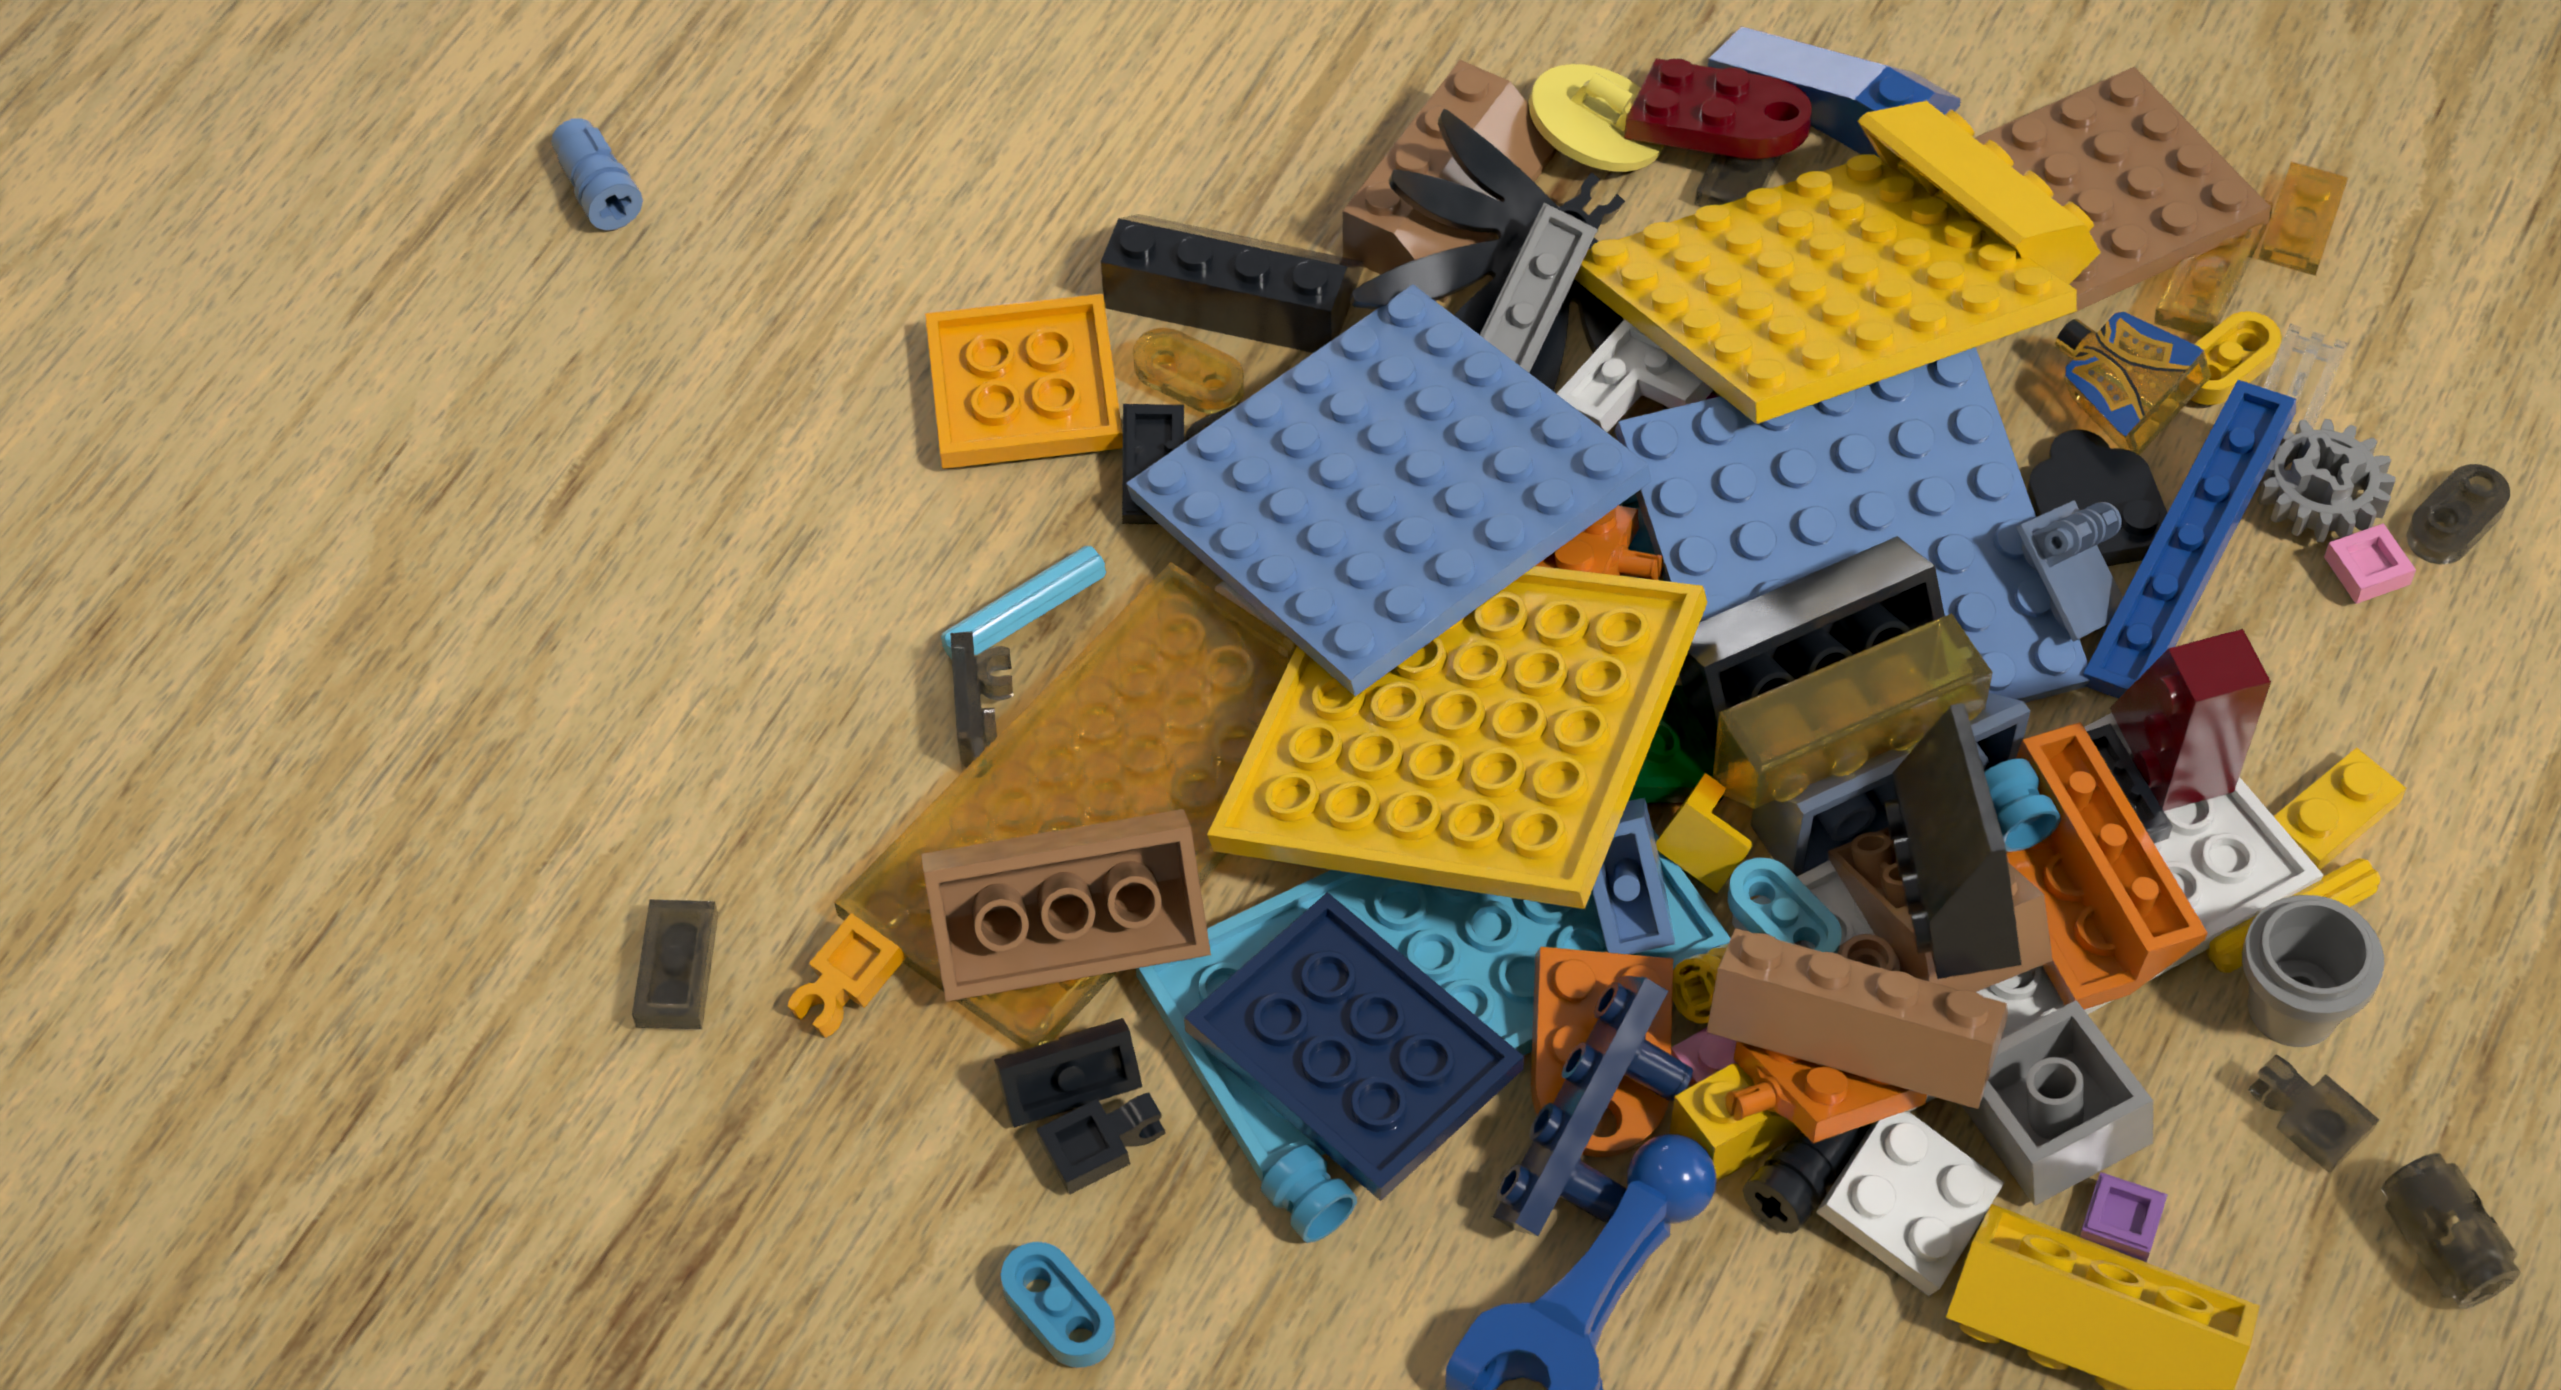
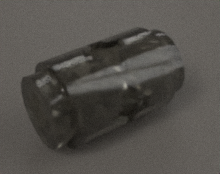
[2381,1153,2521,1309]

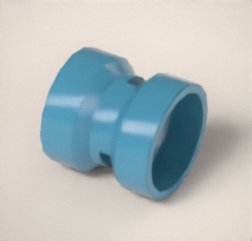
[1984,759,2061,852]
[1261,1145,1357,1243]

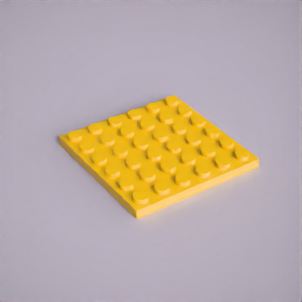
[1574,154,2077,424]
[1207,566,1707,909]

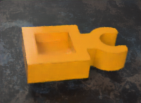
[787,913,907,1038]

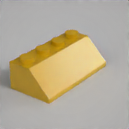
[1858,101,2101,284]
[1946,1204,2260,1390]

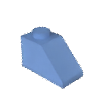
[1592,798,1675,954]

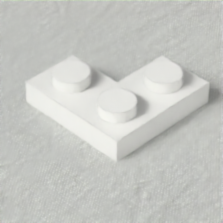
[1557,320,1713,433]

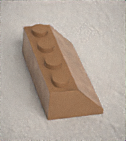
[1343,60,1558,303]
[921,809,1211,1002]
[1707,928,2008,1109]

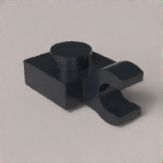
[1036,1093,1165,1195]

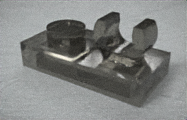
[950,631,1014,774]

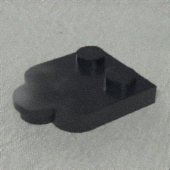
[2027,429,2167,566]

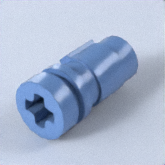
[551,118,643,230]

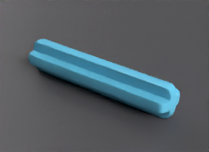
[941,545,1106,664]

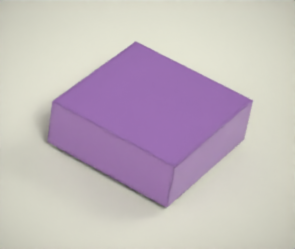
[2080,1172,2168,1262]

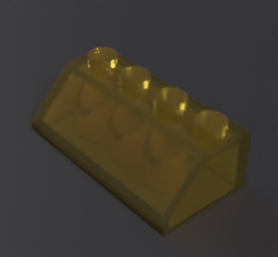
[1713,613,1993,809]

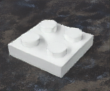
[1816,1111,2004,1296]

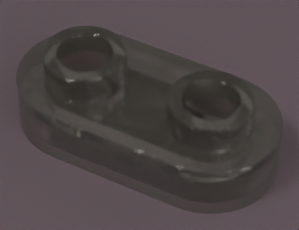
[2406,464,2510,565]

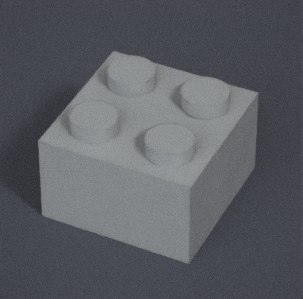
[1961,1000,2153,1206]

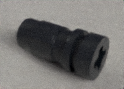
[1743,1123,1872,1234]

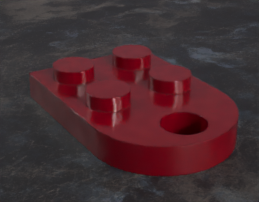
[1625,58,1812,159]

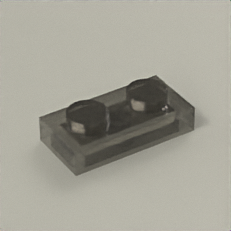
[632,899,719,1030]

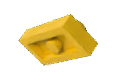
[2274,747,2407,870]

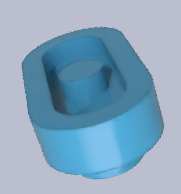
[1001,1242,1116,1368]

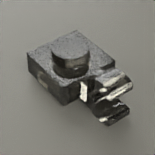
[2249,1054,2380,1174]

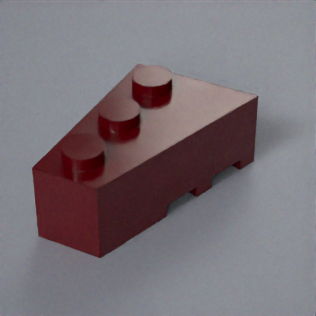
[2110,629,2271,811]

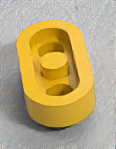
[2176,311,2282,405]

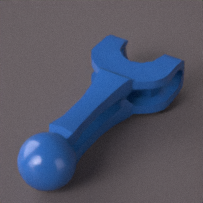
[1445,1134,1716,1390]

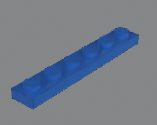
[2083,380,2296,699]

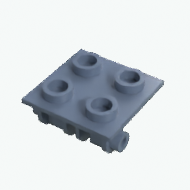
[2016,500,2123,642]

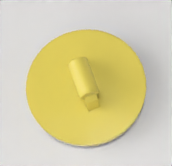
[1528,64,1665,172]

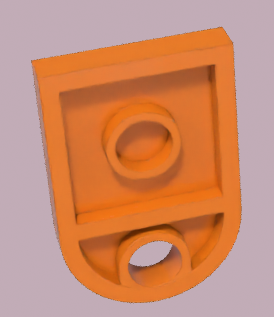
[1531,947,1673,1157]

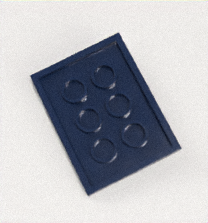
[1184,892,1524,1201]

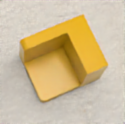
[1656,773,1752,893]

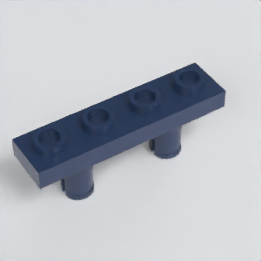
[1493,976,1693,1236]

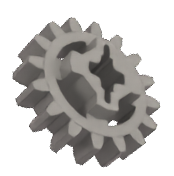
[2257,419,2395,543]

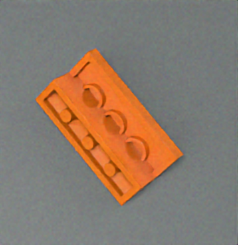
[2006,722,2208,1010]

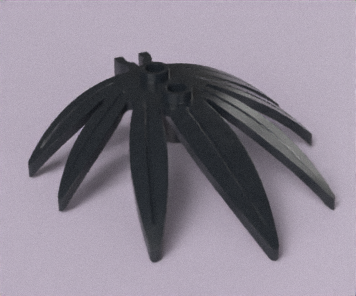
[1350,109,1625,391]

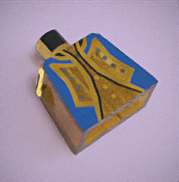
[2055,312,2212,456]

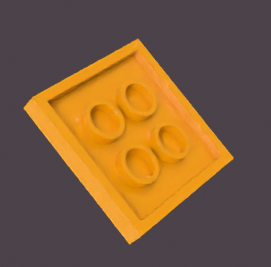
[925,294,1123,469]

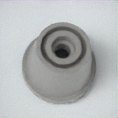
[2242,895,2384,1047]

